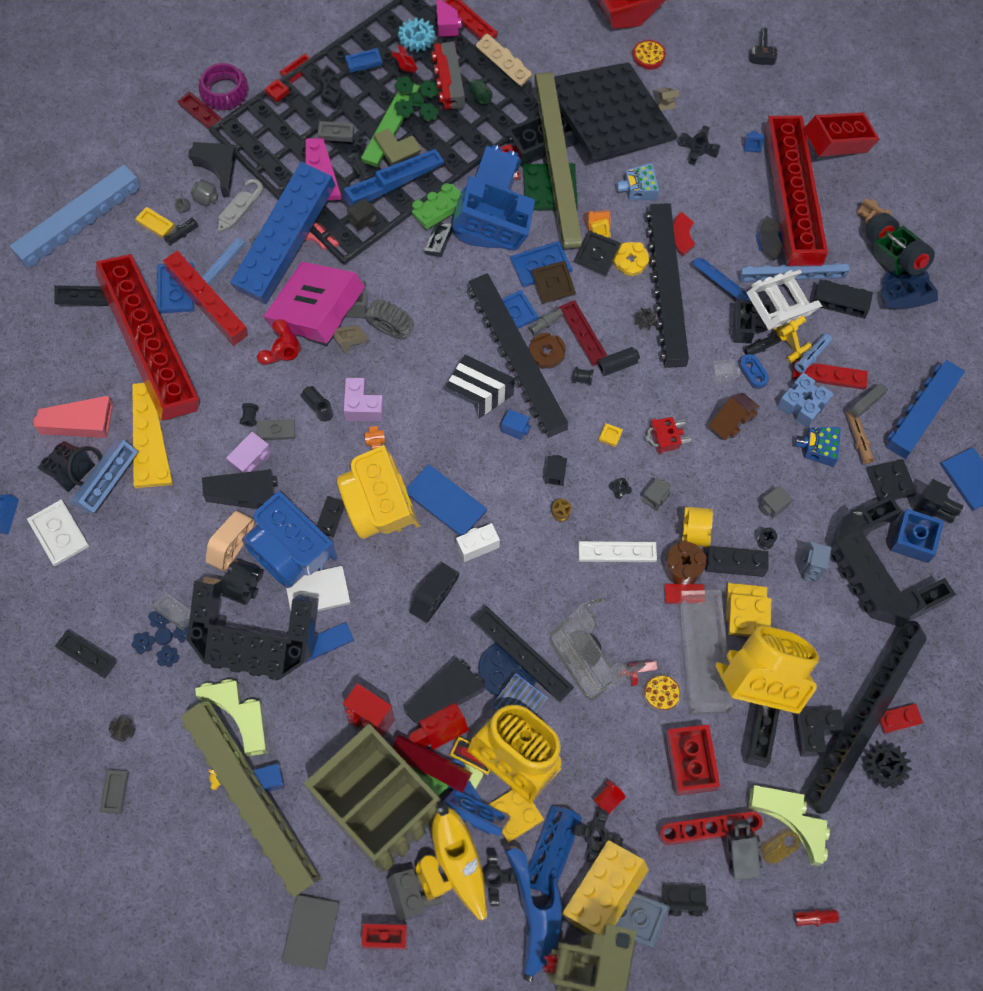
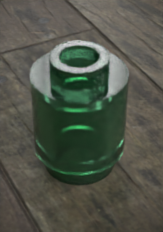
[469,79,493,104]

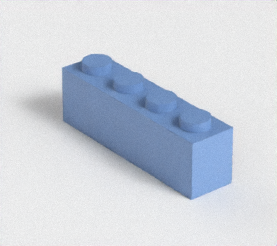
[71,440,138,513]

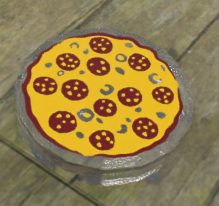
[642,673,683,714]

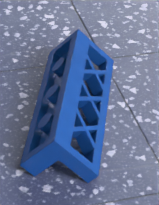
[528,805,582,897]

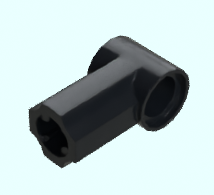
[300,386,333,422]

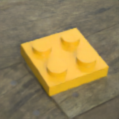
[489,790,544,843]

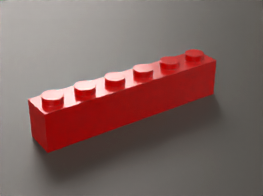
[163,250,248,346]

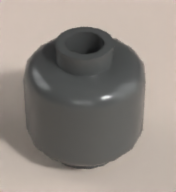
[191,180,218,206]

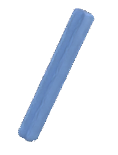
[202,237,245,285]

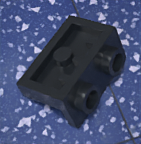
[662,884,708,917]

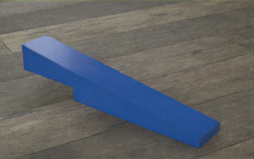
[343,149,444,210]

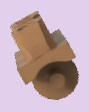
[857,198,892,225]

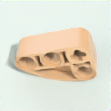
[206,511,255,571]

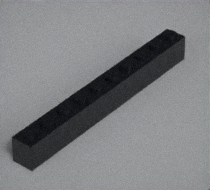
[645,203,689,368]
[467,273,568,438]

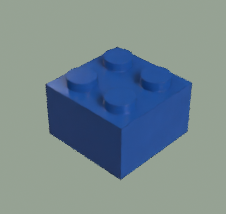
[891,508,944,563]

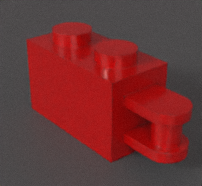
[409,702,469,750]

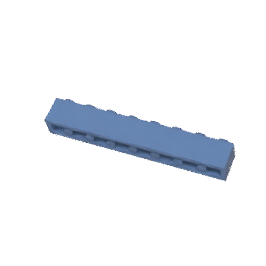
[10,165,140,268]

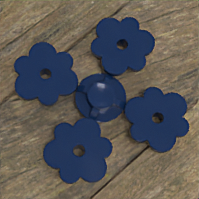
[131,608,189,668]

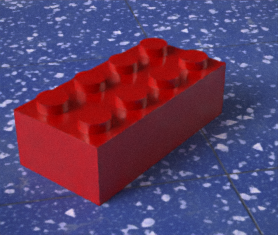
[803,112,880,156]

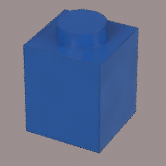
[501,409,531,440]
[254,764,285,792]

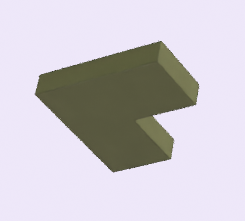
[374,128,422,166]

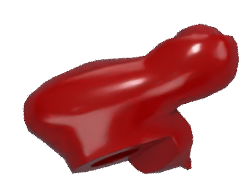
[257,319,302,365]

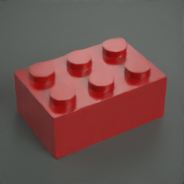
[343,683,395,738]
[665,724,721,796]

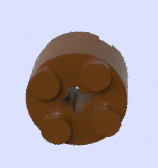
[664,541,706,585]

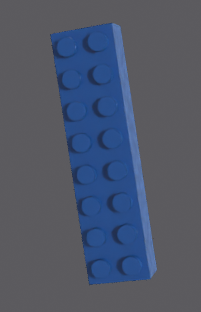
[230,162,336,305]

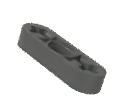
[850,383,888,418]

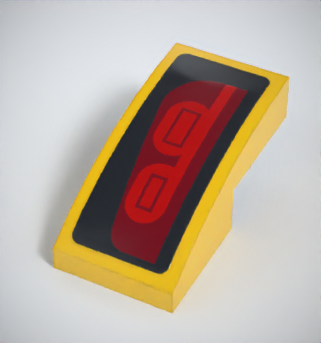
[449,737,490,775]

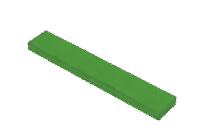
[361,84,420,167]

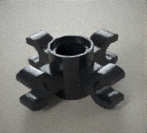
[678,125,721,165]
[570,810,623,863]
[483,852,518,907]

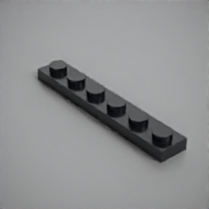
[472,606,574,703]

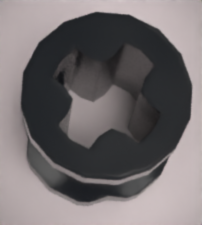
[573,367,594,386]
[239,403,259,427]
[757,527,777,550]

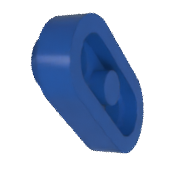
[740,354,769,389]

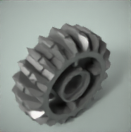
[366,299,415,339]

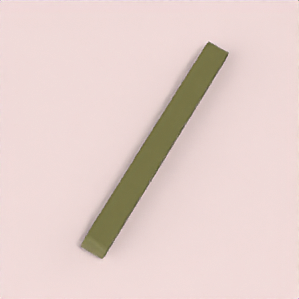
[534,72,582,249]

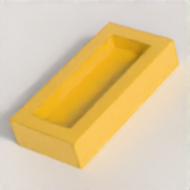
[135,207,175,239]

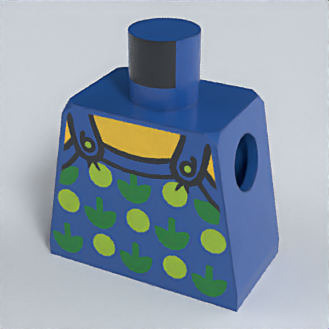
[795,427,841,467]

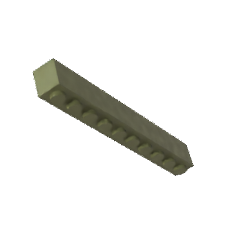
[181,701,321,897]

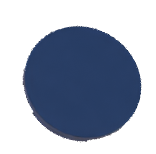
[478,643,536,697]

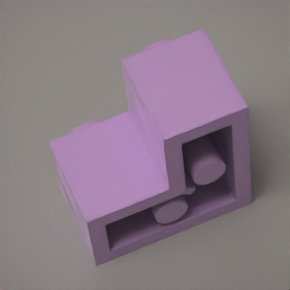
[344,378,384,422]

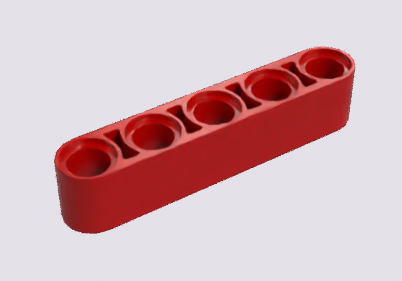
[659,812,763,846]

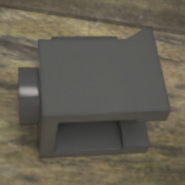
[642,477,671,512]

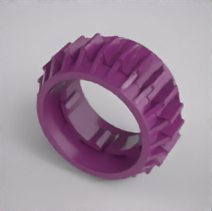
[198,63,249,111]

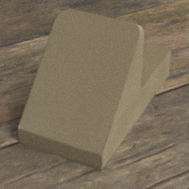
[653,87,679,111]
[333,325,368,354]

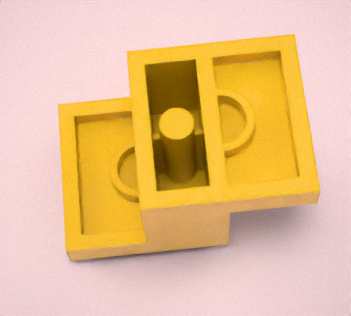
[725,583,772,637]

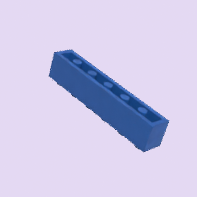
[886,360,965,460]

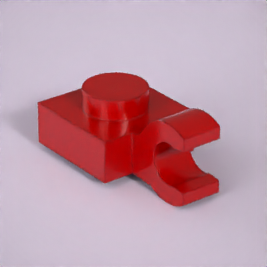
[392,45,418,73]

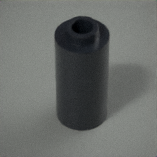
[597,347,640,376]

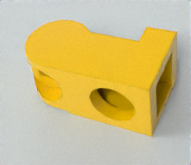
[416,855,453,901]

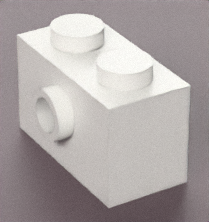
[456,523,500,562]

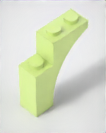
[195,679,268,757]
[748,785,830,866]

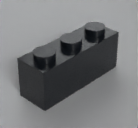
[813,279,873,319]
[706,546,769,577]
[745,704,780,768]

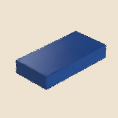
[345,48,382,73]

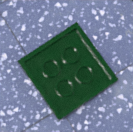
[523,163,578,211]

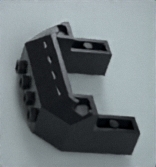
[831,495,956,627]
[187,577,319,680]

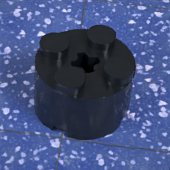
[221,560,263,605]

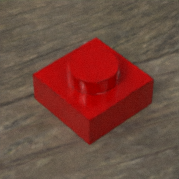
[265,79,290,102]

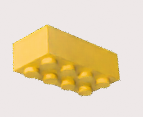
[563,840,649,935]

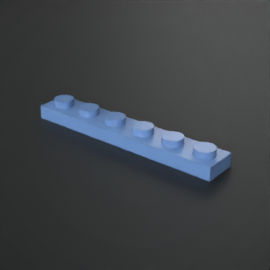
[739,263,850,282]

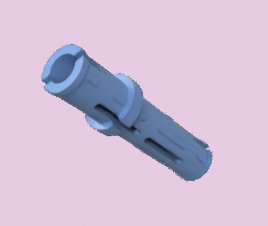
[795,333,832,373]

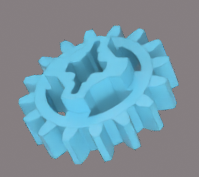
[398,18,435,52]

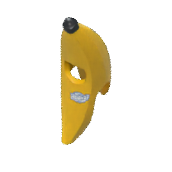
[432,803,487,920]

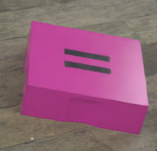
[263,262,365,343]

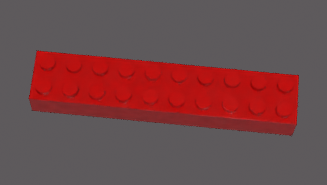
[765,115,828,266]
[95,254,199,421]

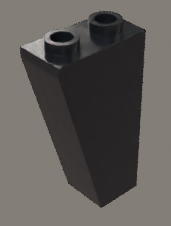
[202,469,278,509]
[404,658,485,727]

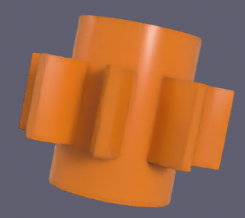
[365,426,385,450]

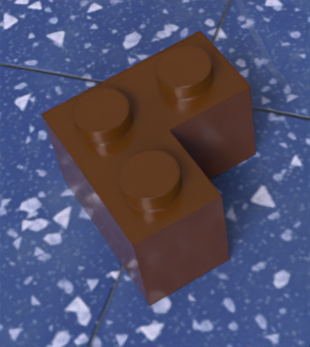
[708,393,760,440]

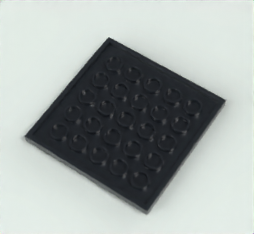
[554,62,678,159]

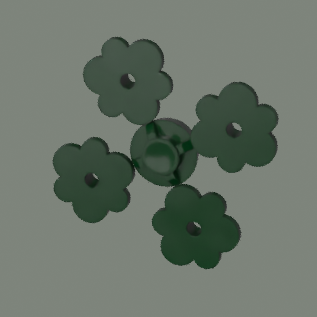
[394,76,439,121]

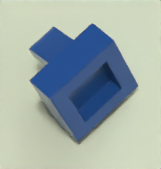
[744,130,764,152]

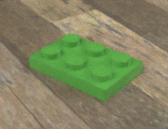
[412,184,461,229]

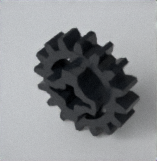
[864,743,912,789]

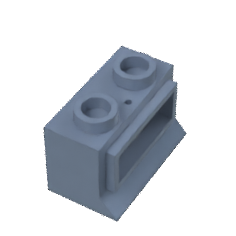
[800,542,832,582]

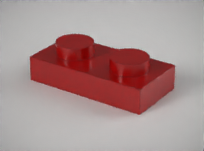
[879,704,923,734]

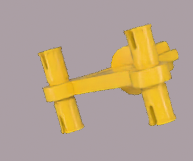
[772,315,812,364]

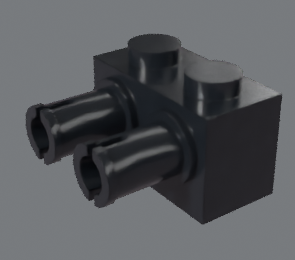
[913,479,964,523]

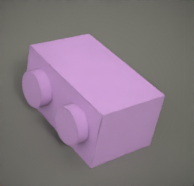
[226,432,271,473]

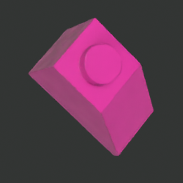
[436,0,462,37]

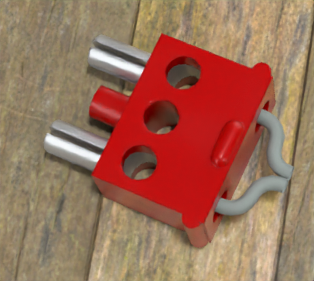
[645,417,692,455]

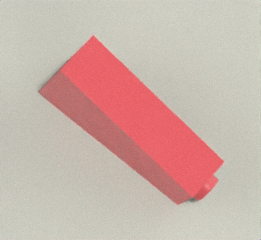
[33,396,113,438]

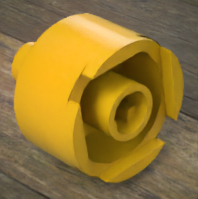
[682,507,713,547]

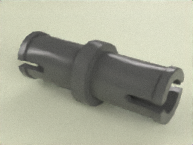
[528,306,564,336]

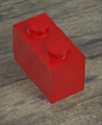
[361,924,408,950]

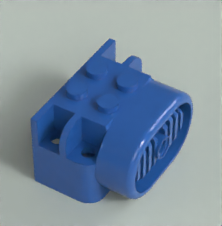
[451,175,535,250]
[242,491,337,588]

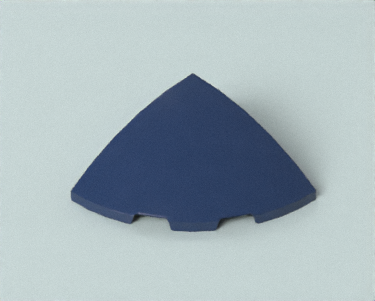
[881,271,938,309]

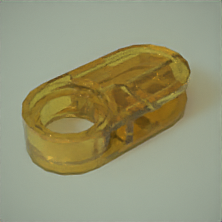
[762,831,801,864]

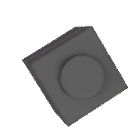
[760,485,793,519]

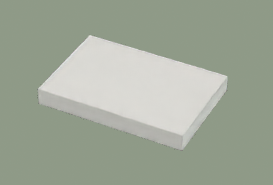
[27,499,90,566]
[286,566,350,612]

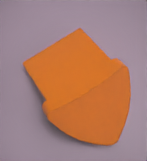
[583,210,610,231]

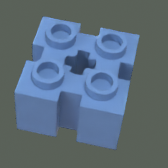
[778,372,834,429]

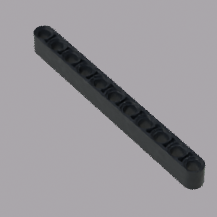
[806,621,927,814]

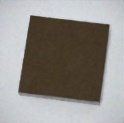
[531,260,576,305]

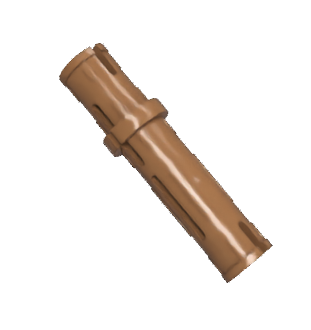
[846,410,875,464]

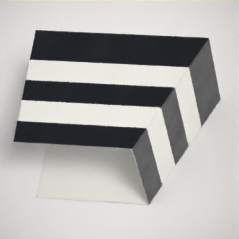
[445,354,515,419]

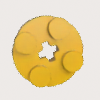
[613,242,649,276]

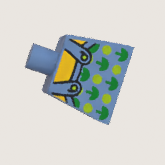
[616,163,659,200]

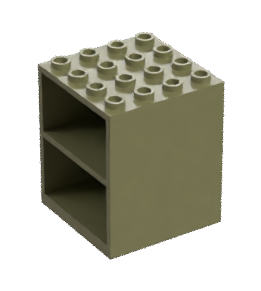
[304,724,441,873]

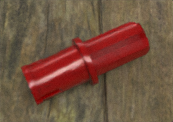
[794,909,839,927]

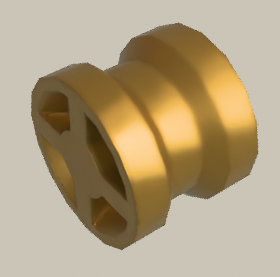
[552,499,572,522]

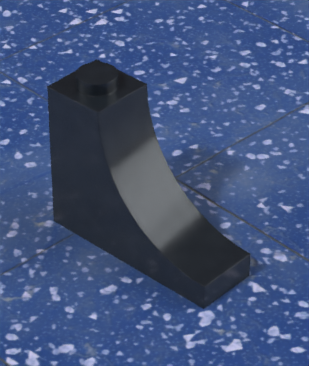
[189,142,236,198]

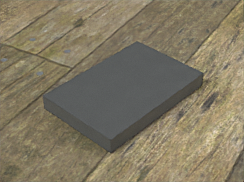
[282,895,340,970]

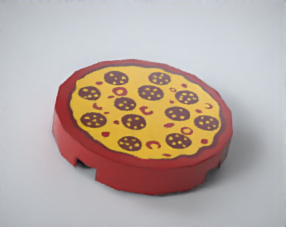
[632,40,666,70]

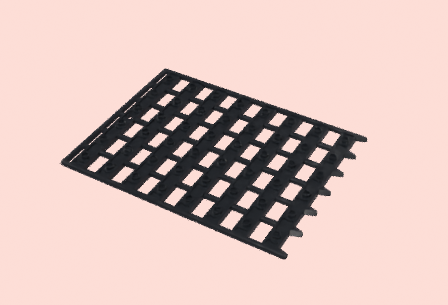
[209,0,540,264]

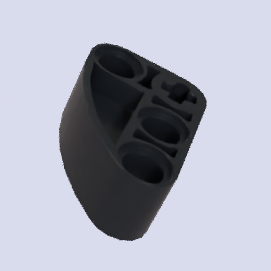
[409,563,460,623]

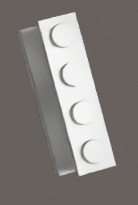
[747,270,822,330]

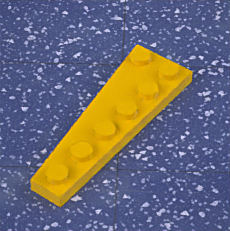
[133,383,173,488]

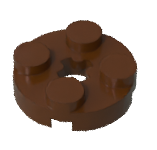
[529,333,566,369]

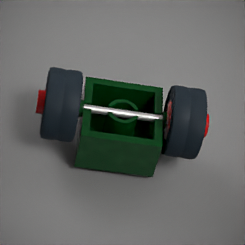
[865,213,935,276]

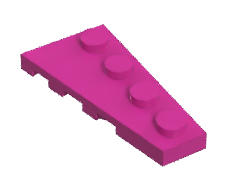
[306,138,342,200]

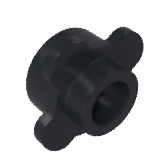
[609,478,632,499]

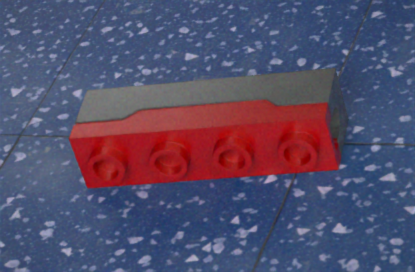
[432,42,465,110]

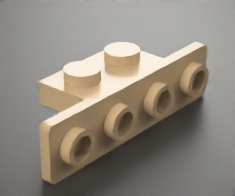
[476,34,532,86]

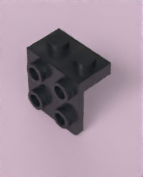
[38,441,95,492]

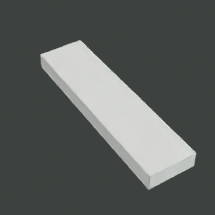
[578,541,657,562]

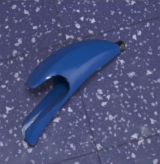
[505,847,562,982]

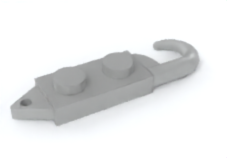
[218,179,263,233]

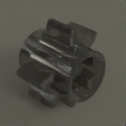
[634,308,657,330]
[108,717,136,742]

